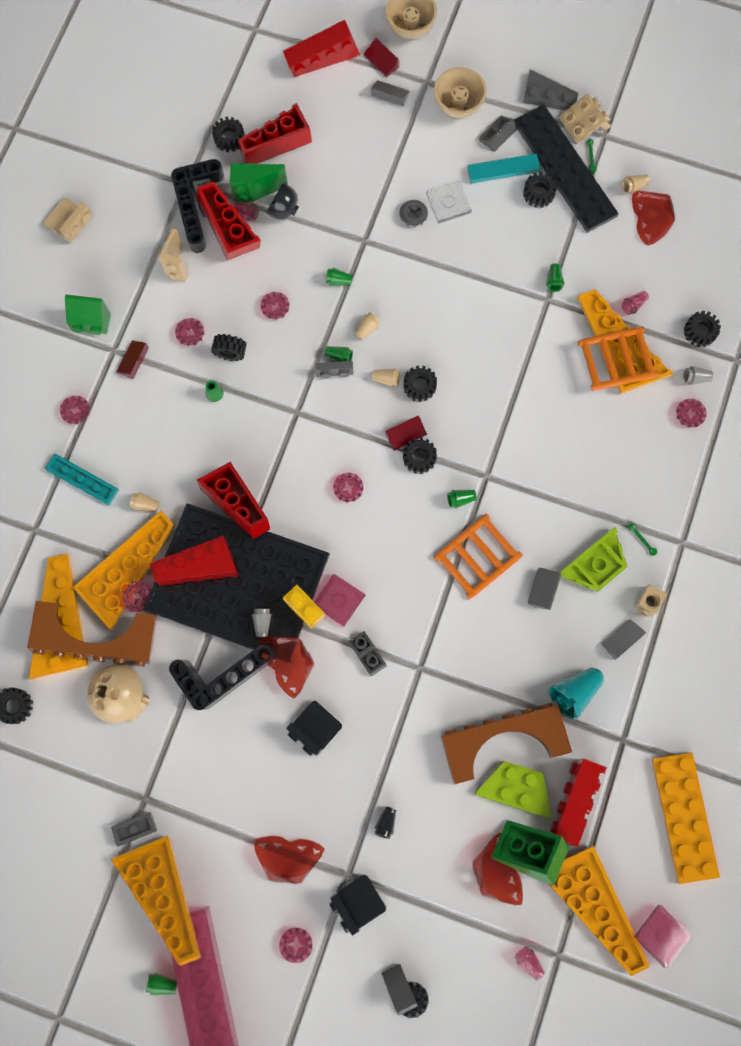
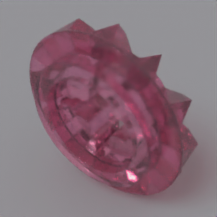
[260,292,290,320]
[175,318,205,347]
[60,395,90,425]
[676,399,707,428]
[333,473,364,503]
[122,581,151,612]
[279,927,313,963]

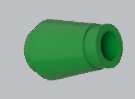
[546,263,565,292]
[325,268,353,286]
[324,346,353,362]
[205,380,224,402]
[447,489,477,509]
[146,973,178,995]

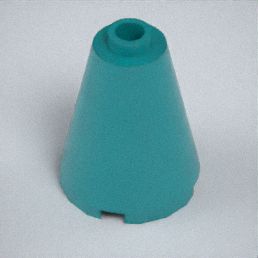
[548,667,604,720]

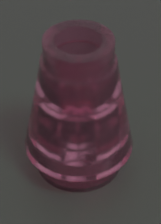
[232,201,259,221]
[622,291,649,315]
[515,946,545,980]

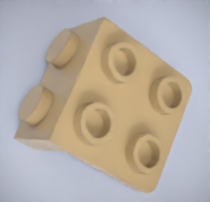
[560,93,611,143]
[44,198,93,243]
[158,228,188,282]

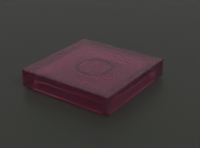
[314,574,366,627]
[634,905,691,968]

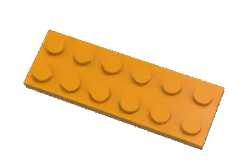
[651,752,720,884]

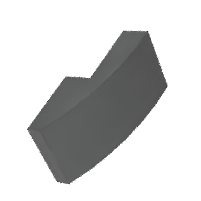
[348,631,387,677]
[381,964,417,1016]

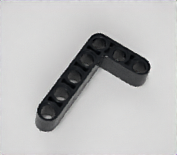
[171,159,224,253]
[169,645,277,710]

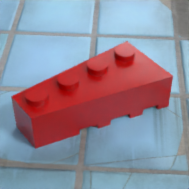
[283,19,361,77]
[238,103,312,164]
[197,182,261,261]
[197,461,270,539]
[149,536,239,586]
[550,758,607,847]

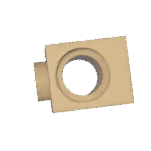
[635,584,667,617]

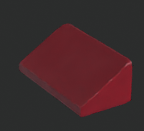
[364,38,399,78]
[116,340,149,379]
[385,415,427,451]

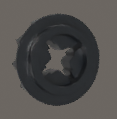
[401,982,429,1019]

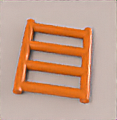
[577,326,658,391]
[433,513,523,600]

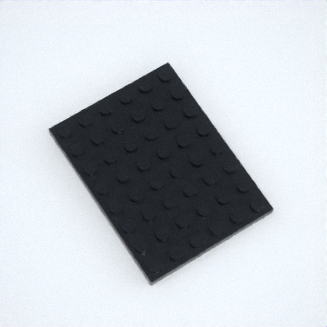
[143,503,330,663]

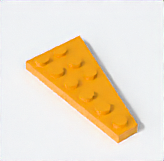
[577,289,673,394]
[73,511,175,631]
[29,553,89,680]
[110,836,201,966]
[549,846,650,976]

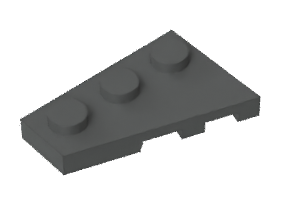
[523,69,578,110]

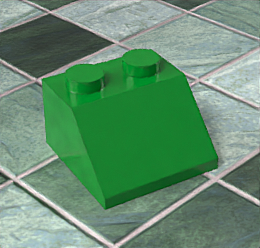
[65,294,111,335]

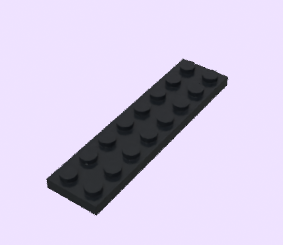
[514,104,619,233]

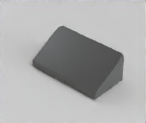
[371,80,410,106]
[478,116,517,152]
[528,568,562,610]
[602,619,646,660]

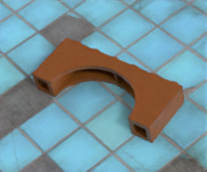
[27,601,157,667]
[441,702,572,785]

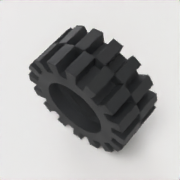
[212,117,245,152]
[523,172,557,208]
[684,311,721,347]
[211,334,247,361]
[403,365,437,402]
[403,437,437,474]
[0,687,33,724]

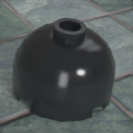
[266,182,299,220]

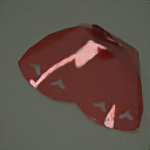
[632,190,676,246]
[259,636,314,699]
[472,833,523,905]
[254,836,325,884]

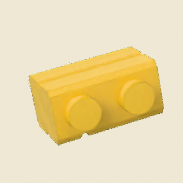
[283,585,325,629]

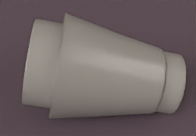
[683,366,713,385]
[252,609,271,637]

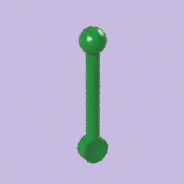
[587,139,597,174]
[628,523,657,556]

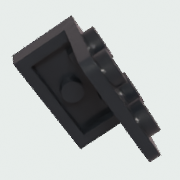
[286,701,342,756]
[329,874,386,936]

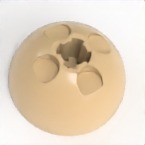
[386,0,437,39]
[434,67,487,118]
[87,664,143,724]

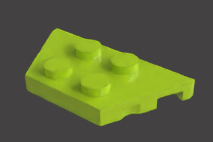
[560,527,628,592]
[475,761,552,819]

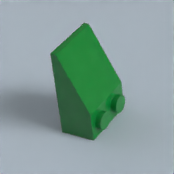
[229,164,288,203]
[491,820,569,885]

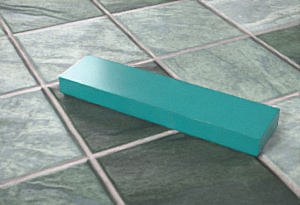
[467,153,540,184]
[45,453,119,506]

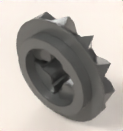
[399,200,428,227]

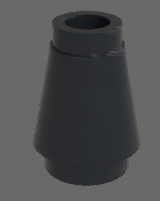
[374,806,397,839]

